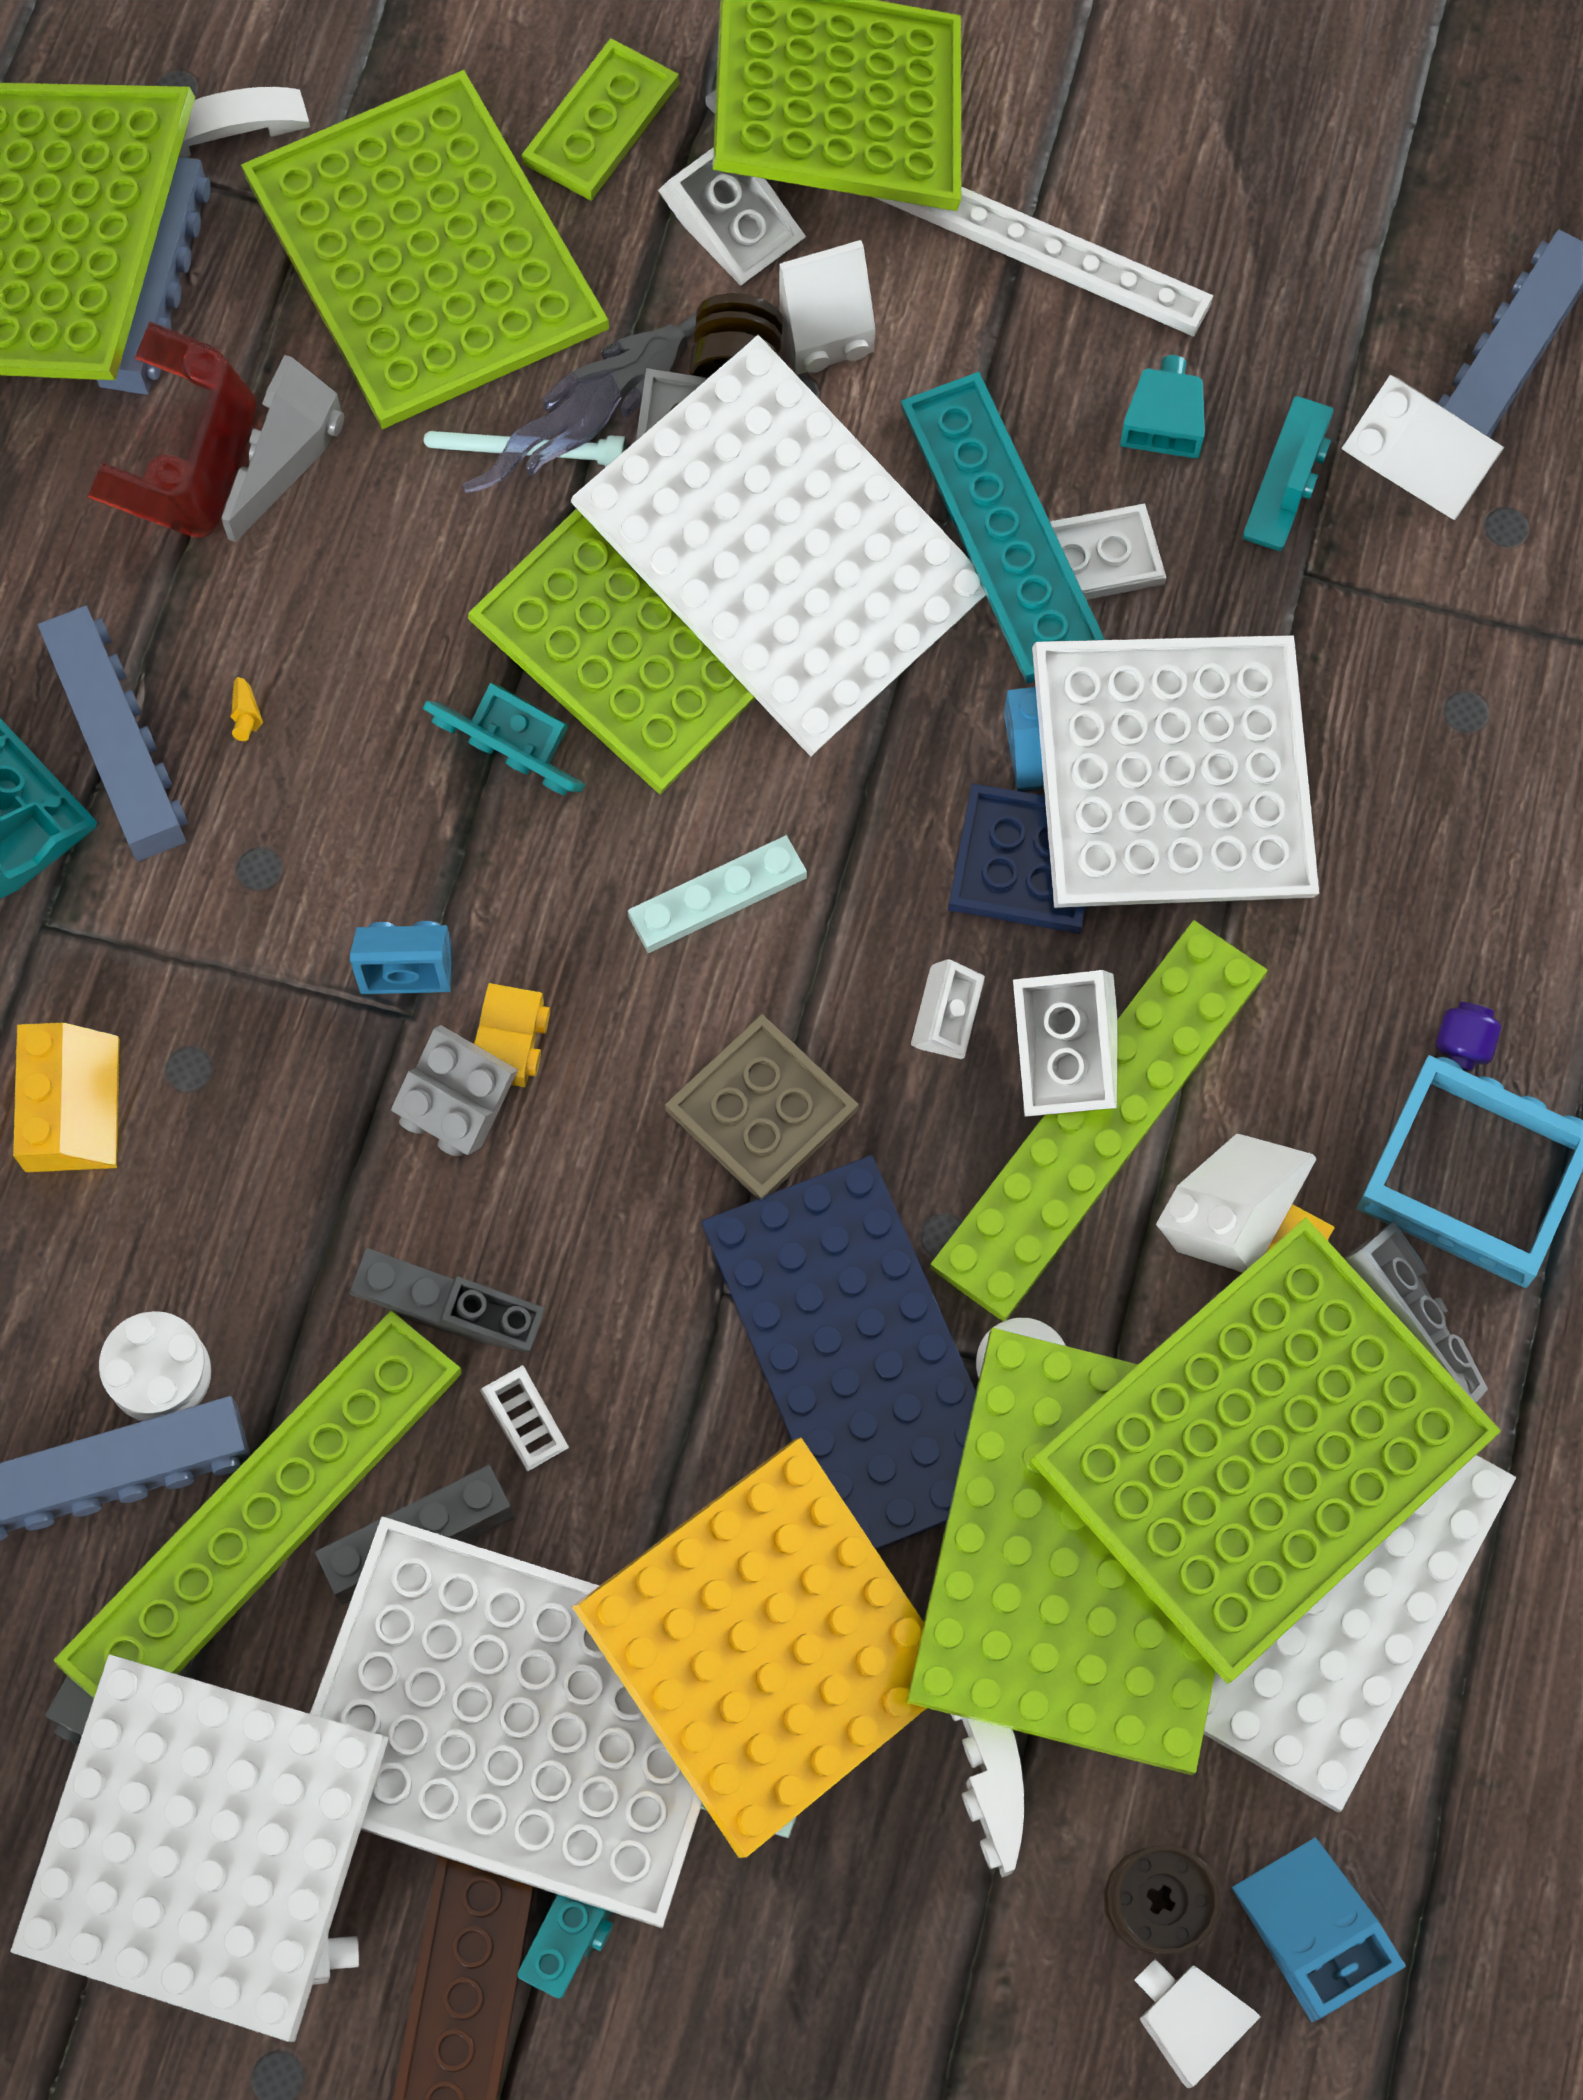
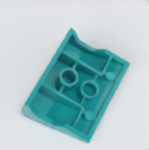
[0,718,97,899]

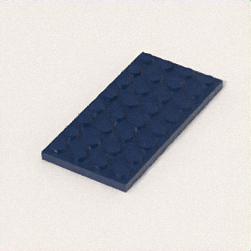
[701,1155,976,1551]

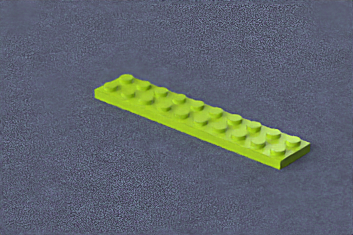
[930,920,1268,1321]
[53,1311,461,1699]

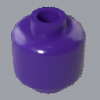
[1435,1002,1501,1072]

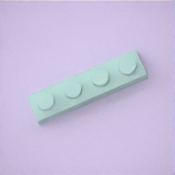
[628,835,807,953]

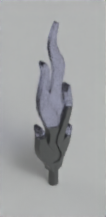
[462,312,696,493]

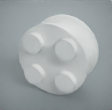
[99,1311,211,1422]

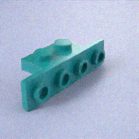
[1242,396,1334,551]
[422,683,586,795]
[517,1894,614,1999]

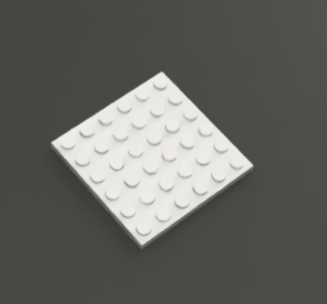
[1032,635,1319,908]
[10,1655,389,2042]

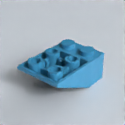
[1231,1837,1406,2022]

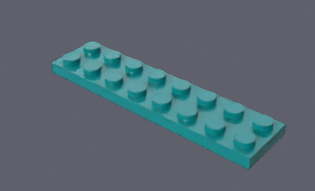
[900,372,1105,684]

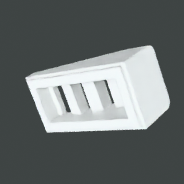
[480,1365,569,1471]

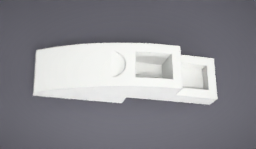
[951,1714,1024,1877]

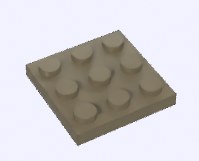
[665,1014,859,1200]

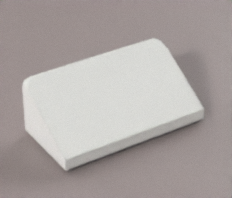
[911,959,985,1059]

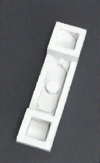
[179,87,310,157]

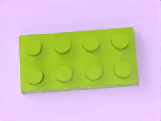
[522,38,679,201]

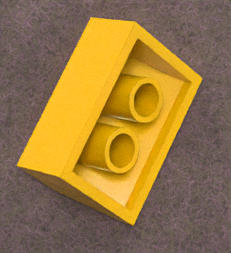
[13,1022,120,1172]

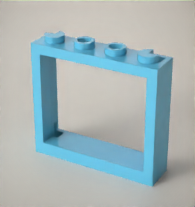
[1356,1055,1583,1289]

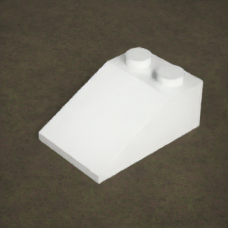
[658,147,806,286]
[779,240,876,375]
[1342,375,1504,520]
[1013,970,1117,1117]
[1156,1133,1316,1272]

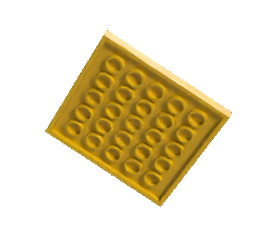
[572,1438,927,1858]

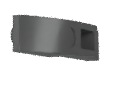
[349,1248,545,1353]

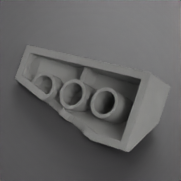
[221,355,345,542]
[1343,1222,1488,1403]

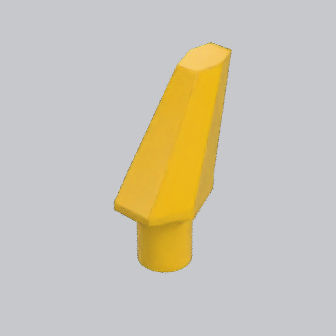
[230,677,263,741]

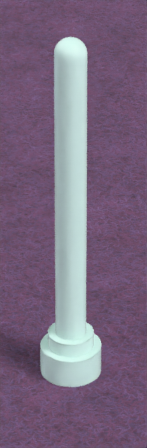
[423,431,627,468]

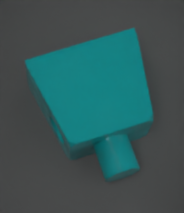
[1120,355,1205,459]

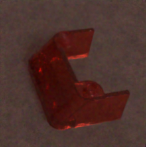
[88,321,256,538]

